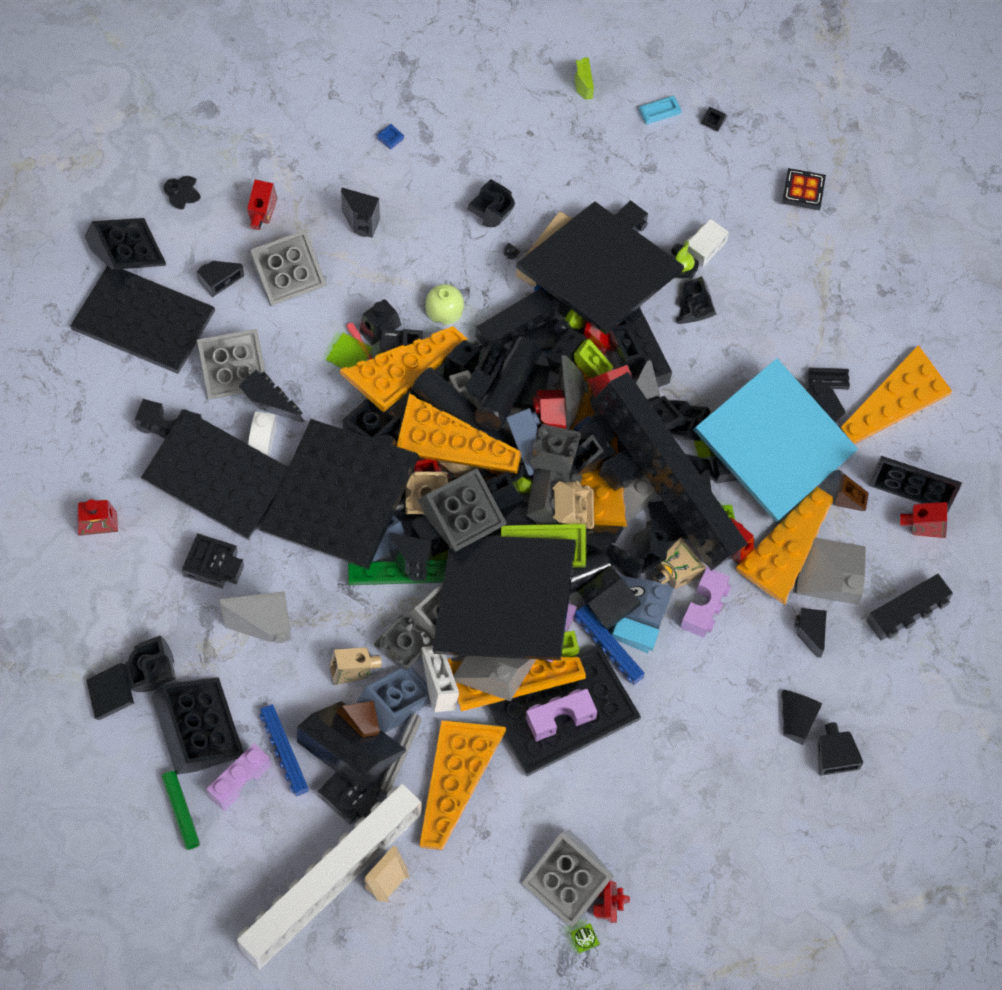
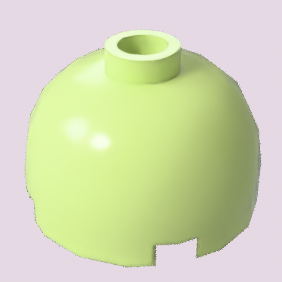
[425,284,464,325]

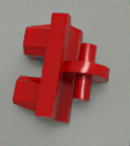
[594,879,630,923]

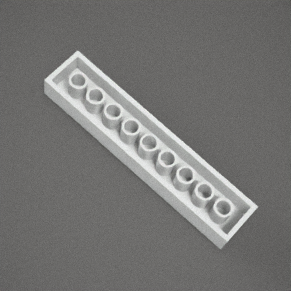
[237,784,421,970]

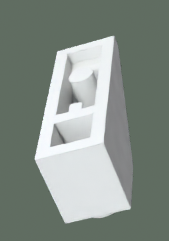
[248,411,277,456]
[421,646,459,712]

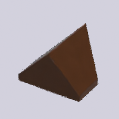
[834,470,869,512]
[336,701,380,737]

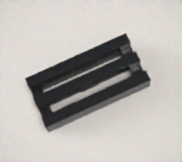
[808,368,850,390]

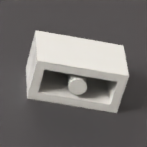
[687,219,729,267]

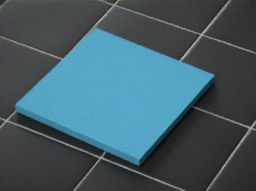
[693,358,858,522]

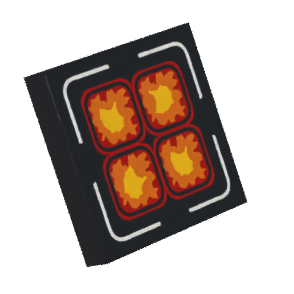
[782,168,826,210]

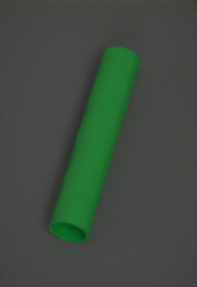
[161,771,200,850]

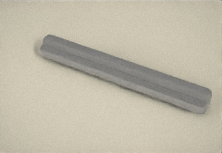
[379,714,421,794]

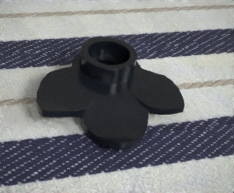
[164,176,201,210]

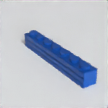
[574,605,645,685]
[259,704,309,797]

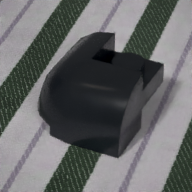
[467,179,515,227]
[377,329,423,355]
[669,400,711,441]
[125,635,176,692]

